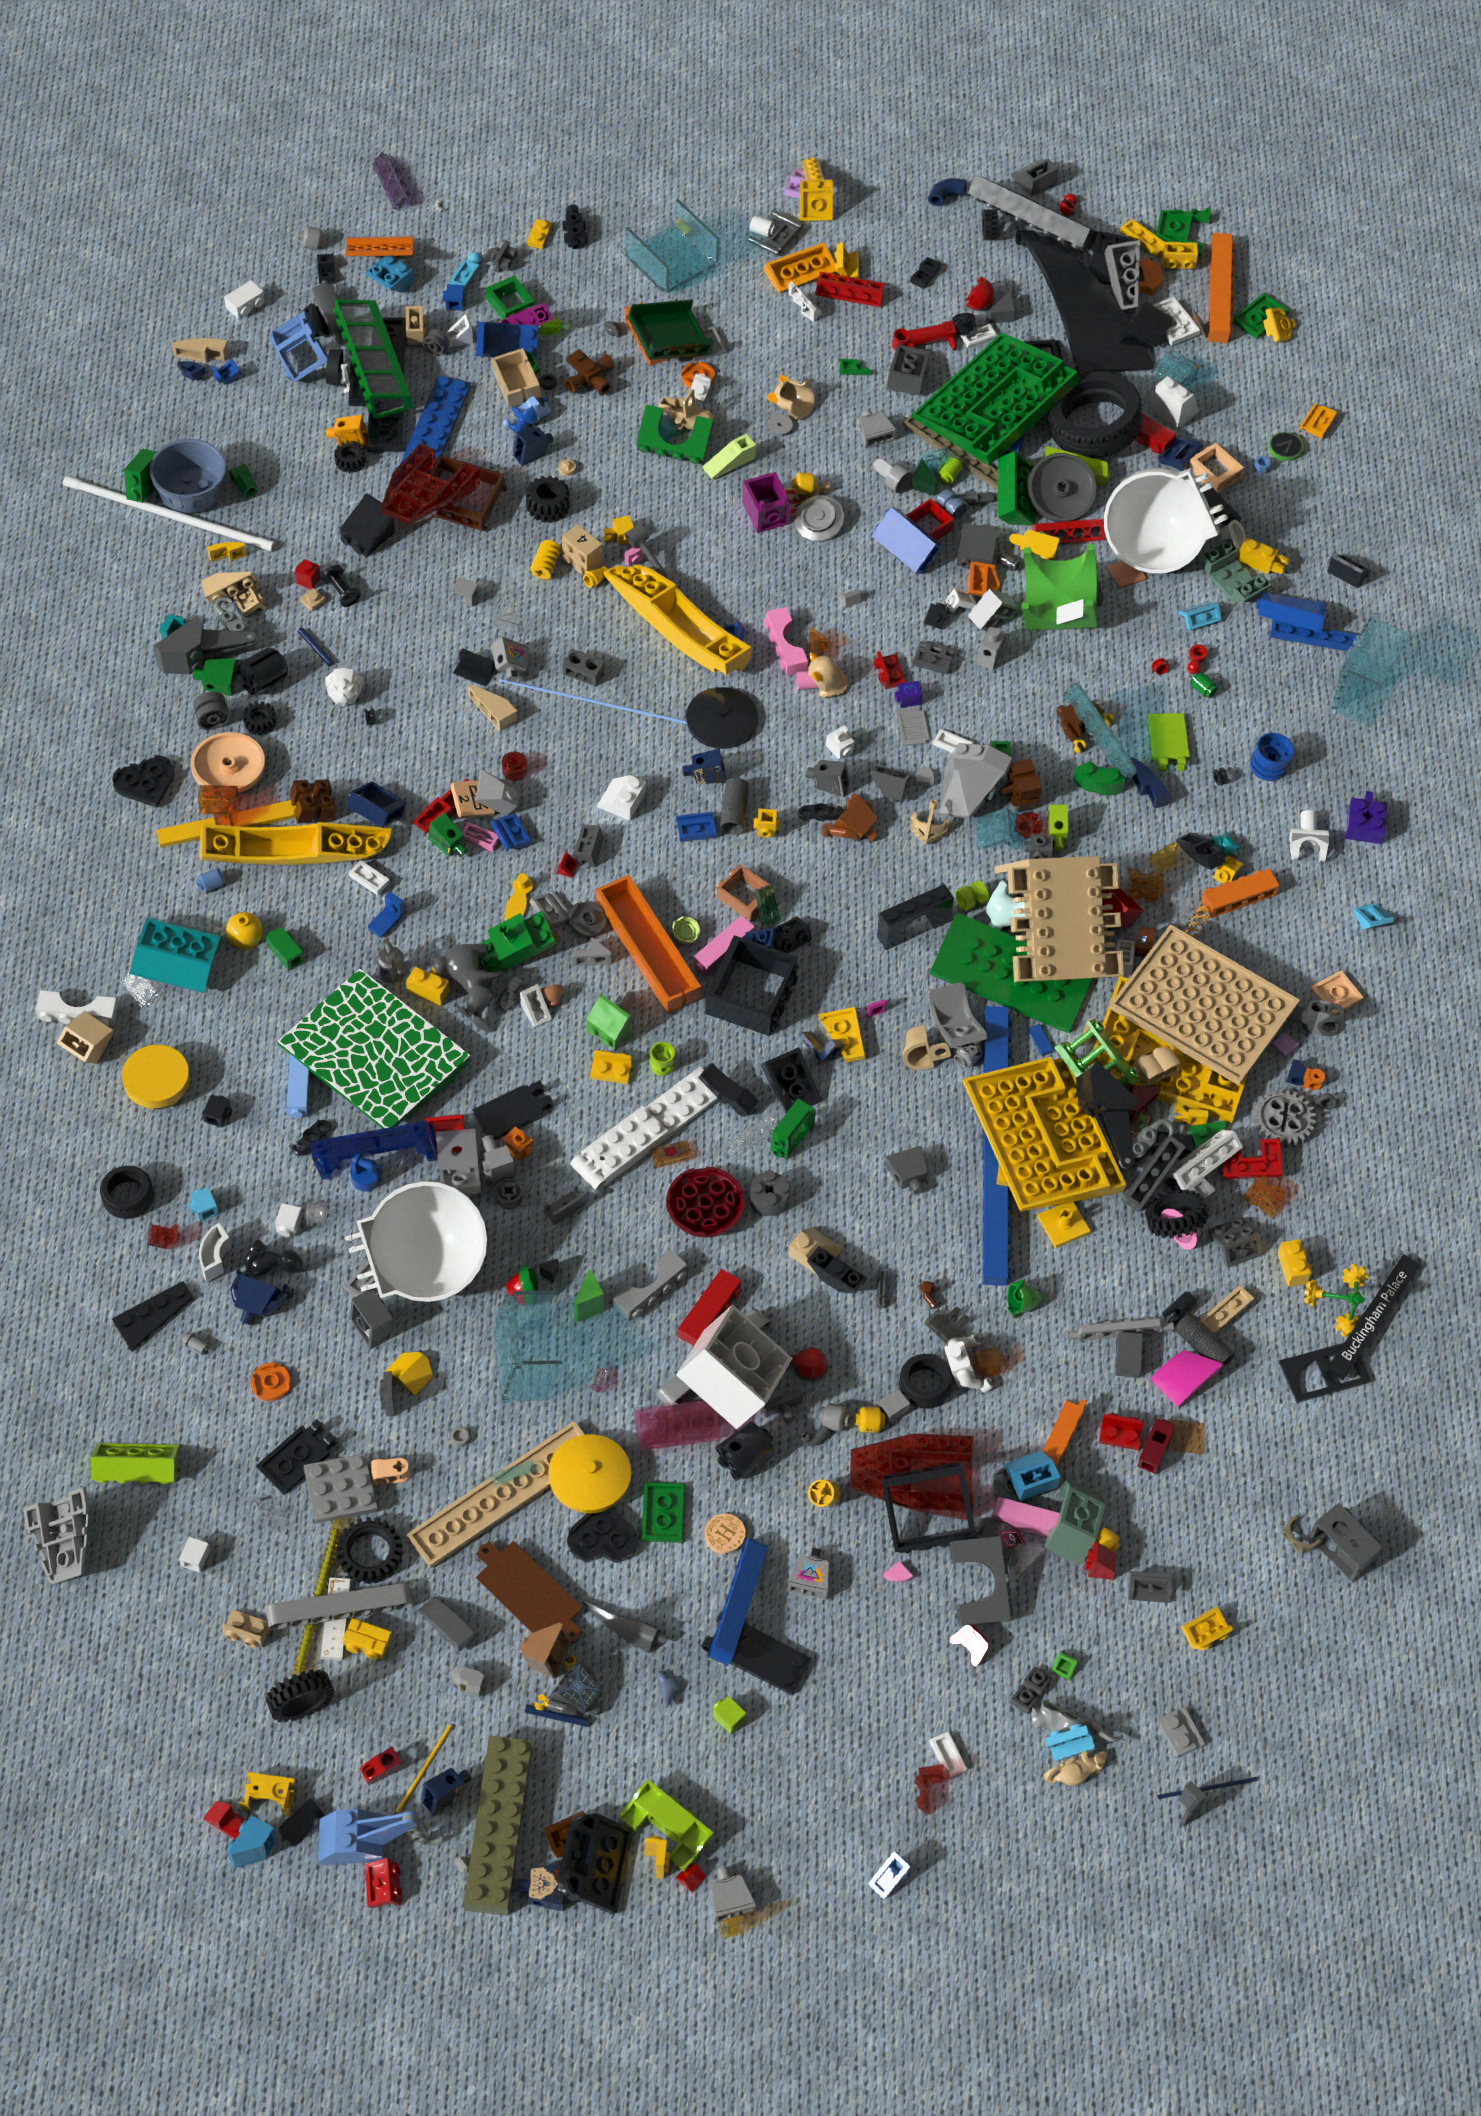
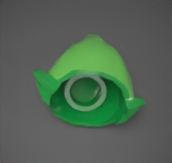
[1007,1279,1045,1318]

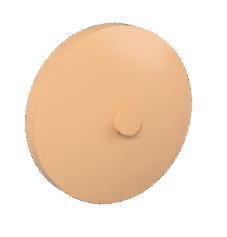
[191,732,265,795]

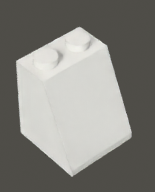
[1151,376,1199,430]

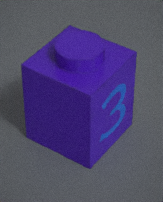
[894,681,923,708]

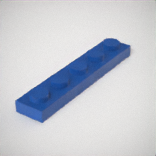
[1270,619,1361,653]

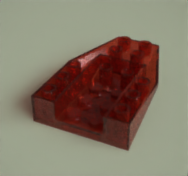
[850,1433,974,1521]

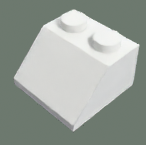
[597,775,646,821]

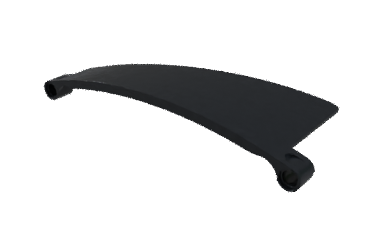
[1015,230,1154,375]

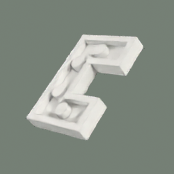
[1153,297,1200,346]

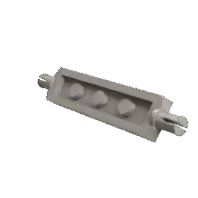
[1066,1318,1174,1341]

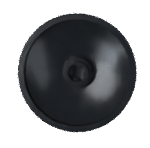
[686,687,758,749]

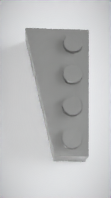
[1105,240,1140,315]

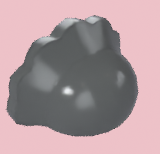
[604,321,622,338]
[1314,1093,1338,1110]

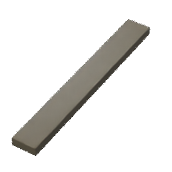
[902,415,998,491]

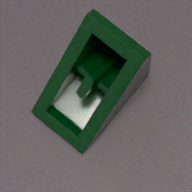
[911,460,938,496]

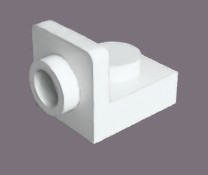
[691,374,711,403]
[946,588,976,613]

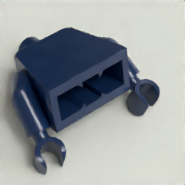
[230,1269,294,1325]

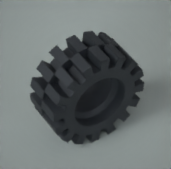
[982,209,999,240]
[334,441,366,473]
[243,701,277,735]

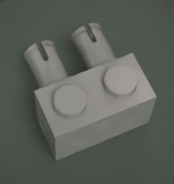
[481,1135,514,1187]

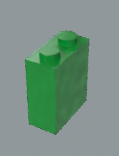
[124,448,157,503]

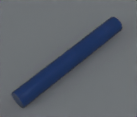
[297,627,334,667]
[525,1704,589,1727]

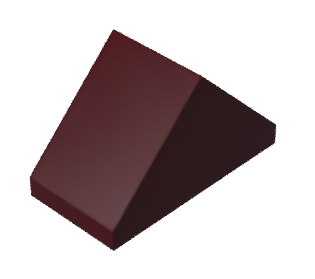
[1129,1085,1161,1120]

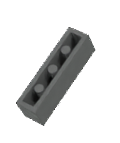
[1121,1135,1185,1211]

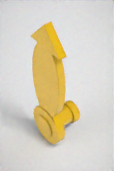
[501,873,533,923]

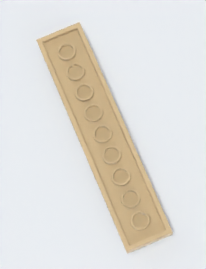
[406,1421,585,1569]

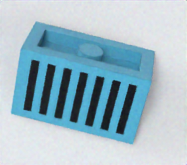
[1178,601,1222,630]

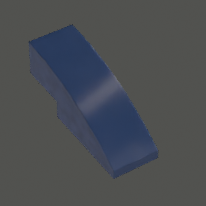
[1128,757,1170,809]

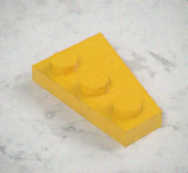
[818,1007,865,1063]

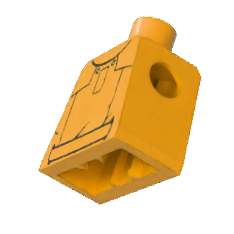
[326,415,368,449]

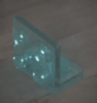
[975,807,1020,850]

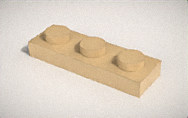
[1200,1285,1254,1334]

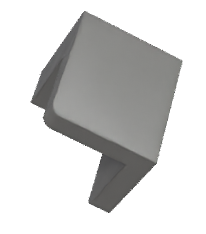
[452,577,479,607]
[1187,1176,1216,1205]

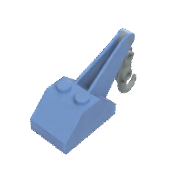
[318,1809,444,1865]

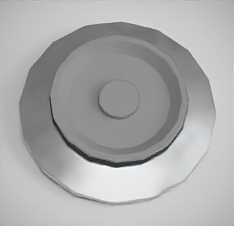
[794,495,844,541]

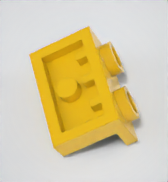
[590,1050,632,1084]

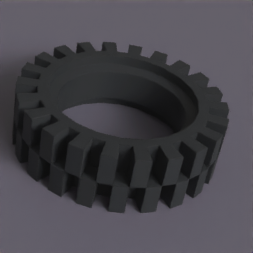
[1145,1190,1208,1239]
[337,1517,403,1584]
[265,1669,335,1722]

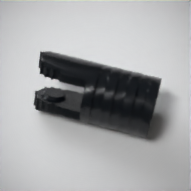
[1162,1291,1197,1325]

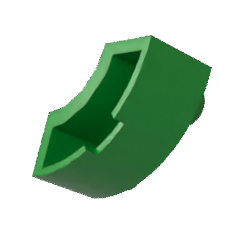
[1073,761,1125,796]

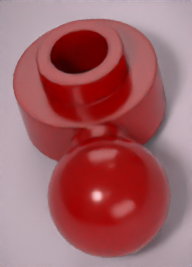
[1059,193,1077,216]
[1187,644,1207,675]

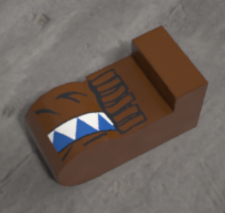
[1134,926,1156,957]

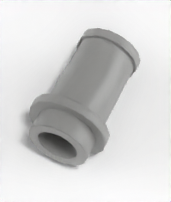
[181,1332,209,1355]

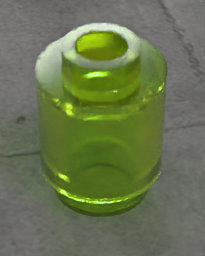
[538,316,563,336]

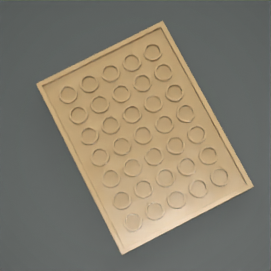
[1109,924,1300,1085]

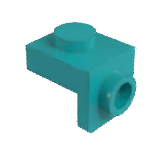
[159,614,186,639]

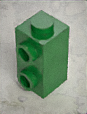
[266,927,305,971]

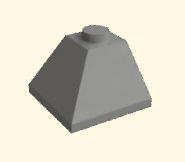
[475,770,520,815]

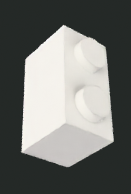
[224,280,265,319]

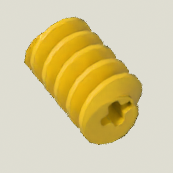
[531,540,561,580]

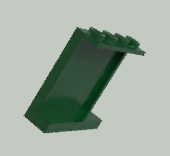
[628,299,714,360]

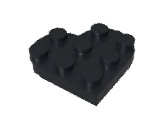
[112,755,175,808]
[567,1507,638,1563]

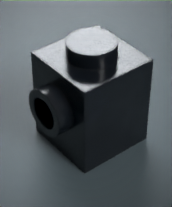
[202,1094,232,1128]

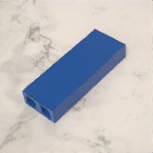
[1028,1024,1053,1056]

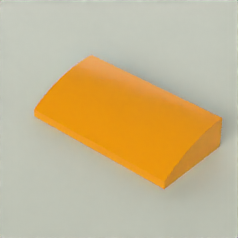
[764,242,836,293]

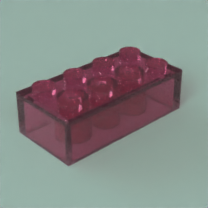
[633,1399,721,1451]

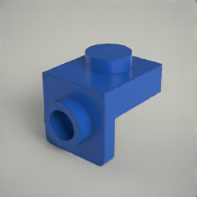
[211,359,242,385]

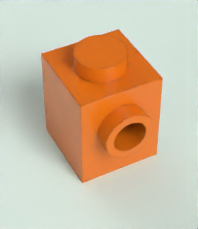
[502,1126,534,1161]

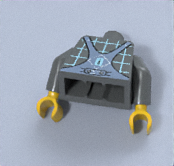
[535,1655,602,1716]

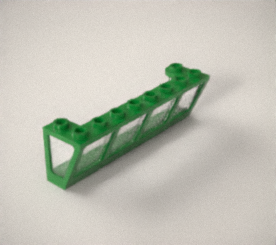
[333,299,414,420]

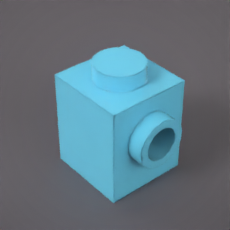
[188,1187,218,1222]

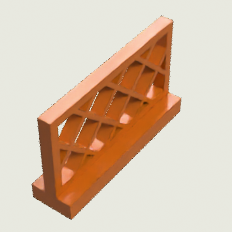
[345,236,414,256]

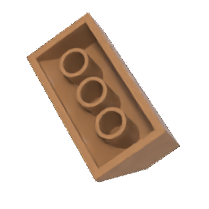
[520,1623,572,1679]

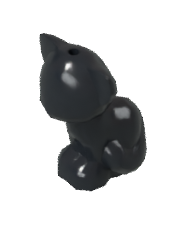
[244,1239,306,1276]

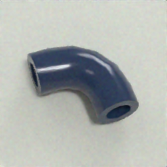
[928,178,967,206]

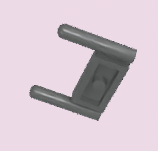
[747,210,803,256]

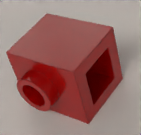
[294,559,321,589]

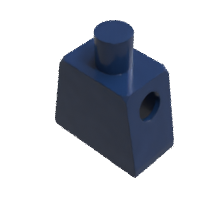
[513,427,553,466]

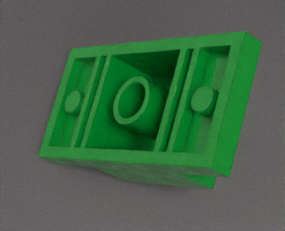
[479,911,557,973]

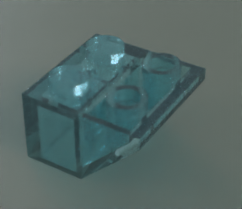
[1151,350,1200,387]

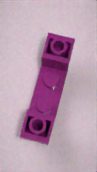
[497,303,553,325]

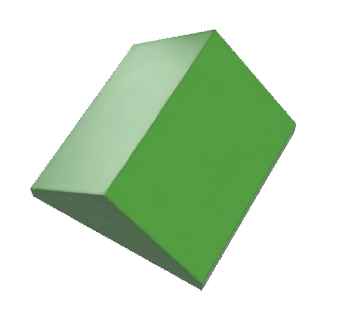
[574,1270,604,1322]

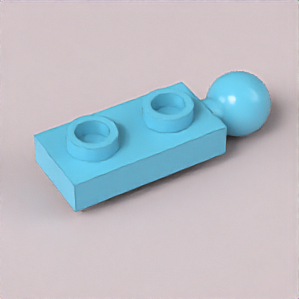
[449,252,482,291]

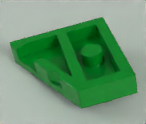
[1189,1121,1226,1149]

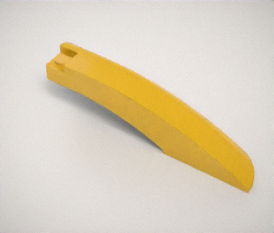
[603,565,752,675]
[199,822,391,865]

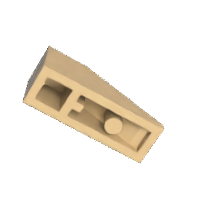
[468,684,518,731]

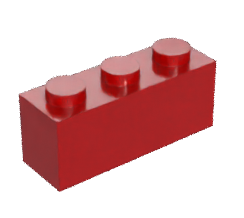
[1135,413,1177,455]

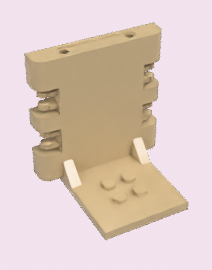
[995,856,1124,982]

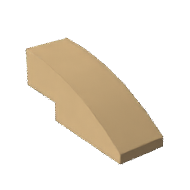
[172,338,229,362]

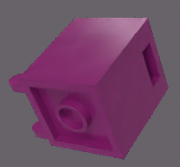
[742,472,791,533]

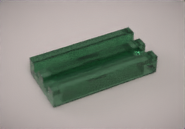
[754,884,781,926]

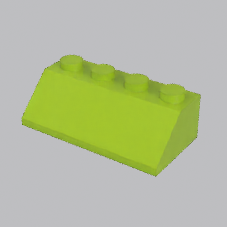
[91,1443,180,1484]

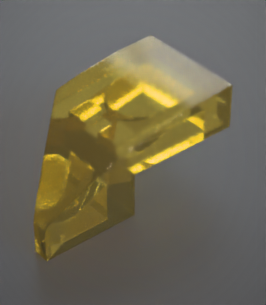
[1147,842,1178,874]

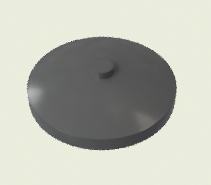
[1027,453,1096,522]

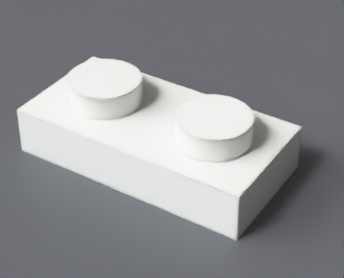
[349,860,390,895]

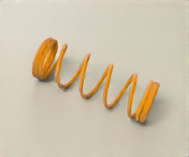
[1186,906,1211,940]

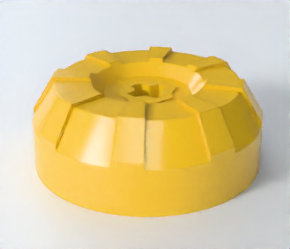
[122,1045,190,1109]

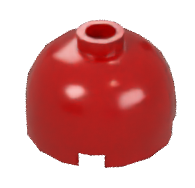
[964,276,995,311]

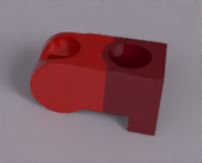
[360,1746,405,1785]

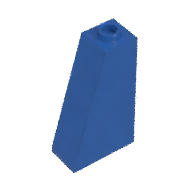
[1256,592,1325,632]

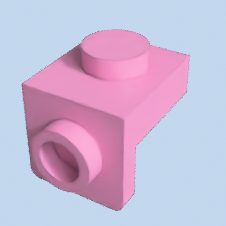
[625,546,646,566]

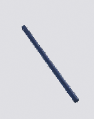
[1157,1777,1257,1799]

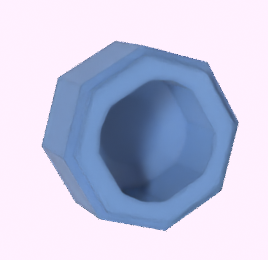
[1254,456,1271,473]

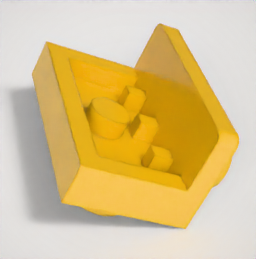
[835,242,859,278]
[1181,1607,1234,1651]
[644,1836,670,1879]

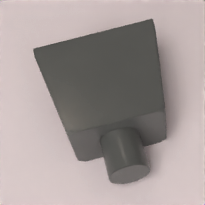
[885,1145,928,1194]

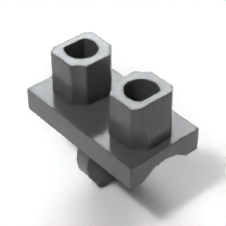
[488,240,517,272]

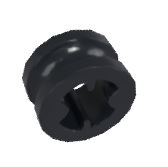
[364,708,376,725]
[1213,767,1228,786]

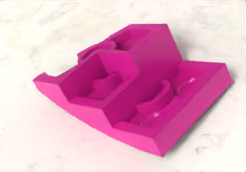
[1150,1350,1224,1407]

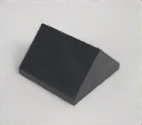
[1327,554,1371,588]

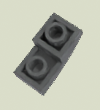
[1010,1666,1052,1714]

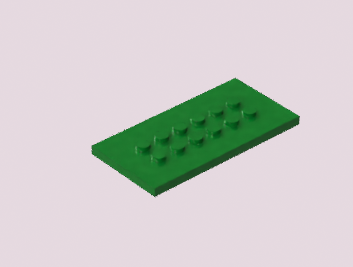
[929,913,1092,1033]

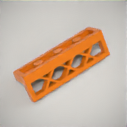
[1042,1399,1087,1469]

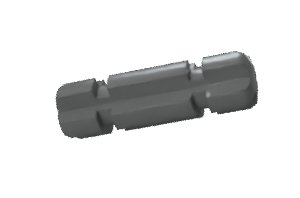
[876,1271,889,1309]

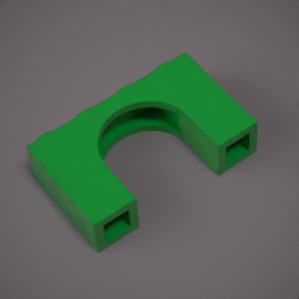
[636,405,714,464]

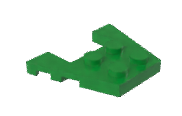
[1155,208,1212,259]

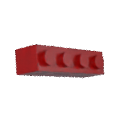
[677,1269,742,1346]

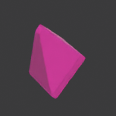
[867,1000,886,1017]

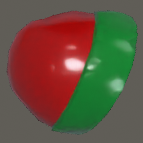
[506,1265,539,1304]

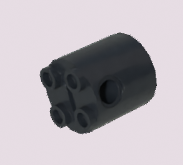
[715,1422,774,1481]

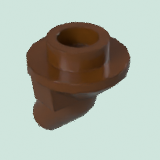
[918,1281,938,1309]

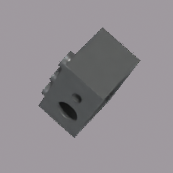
[1309,1503,1383,1582]

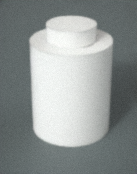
[749,215,776,237]

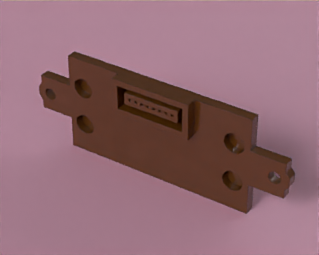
[476,1541,583,1646]

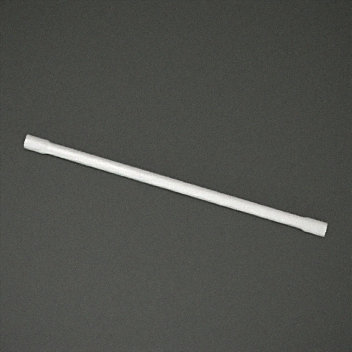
[63,476,275,552]

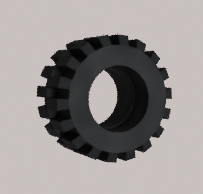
[526,476,570,523]

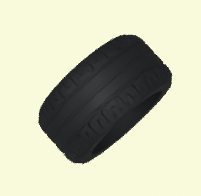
[100,1165,154,1219]
[899,1353,953,1409]

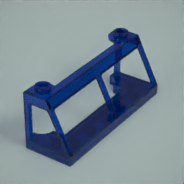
[311,1121,438,1180]

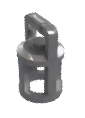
[377,939,405,983]

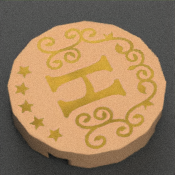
[705,1514,746,1554]

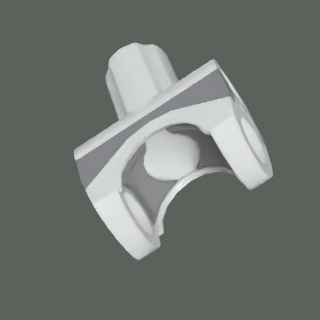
[1290,810,1329,862]

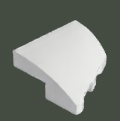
[789,282,822,322]

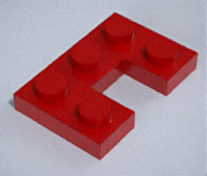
[1222,1138,1283,1180]

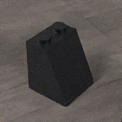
[340,493,395,557]

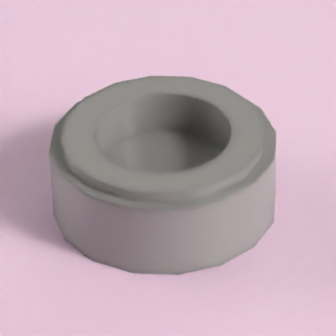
[449,1427,470,1448]

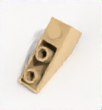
[201,572,260,605]

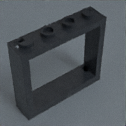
[881,1461,977,1554]

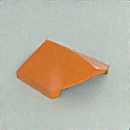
[967,561,1000,596]

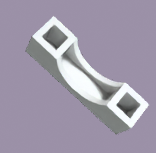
[36,990,118,1026]

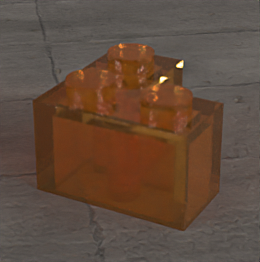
[198,785,240,826]

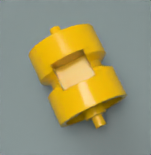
[808,1479,841,1507]

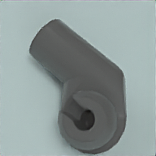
[800,1425,830,1446]

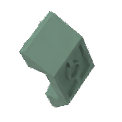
[1200,539,1272,602]
[1044,1476,1106,1565]

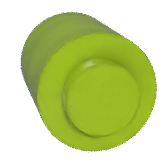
[938,458,963,484]

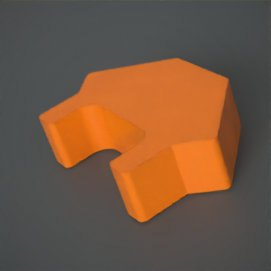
[1138,257,1164,296]

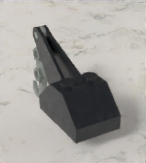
[1076,1061,1174,1169]

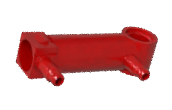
[891,321,957,350]

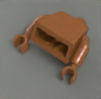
[821,793,879,841]

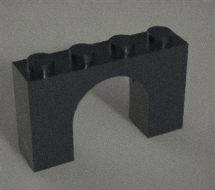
[877,884,954,950]

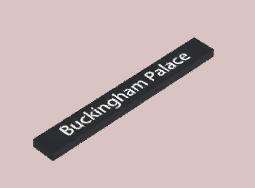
[1327,1254,1420,1380]

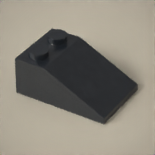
[760,1047,822,1113]

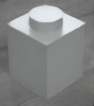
[878,1389,910,1424]

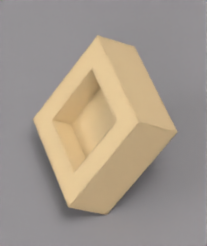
[300,588,325,611]

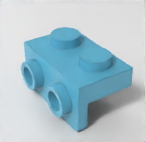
[1045,1723,1095,1761]

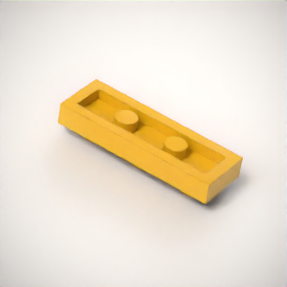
[1120,218,1164,257]

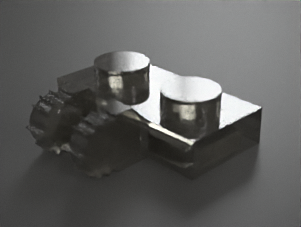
[924,1307,970,1345]

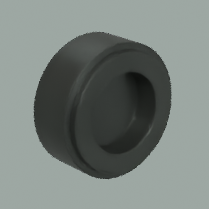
[540,374,557,390]

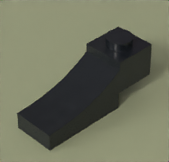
[698,1063,759,1117]

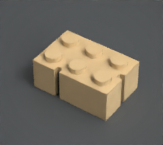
[491,348,541,408]

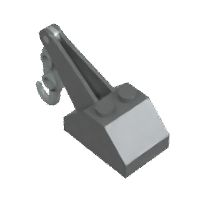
[153,597,257,674]

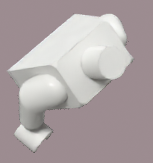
[944,1334,994,1393]

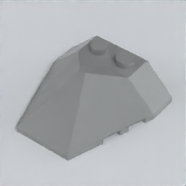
[939,743,1014,818]
[23,1487,89,1585]

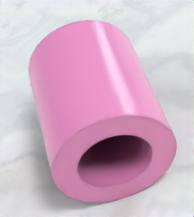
[796,671,819,690]

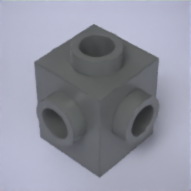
[1026,834,1053,859]

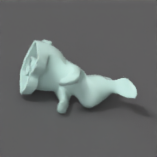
[986,880,1025,931]

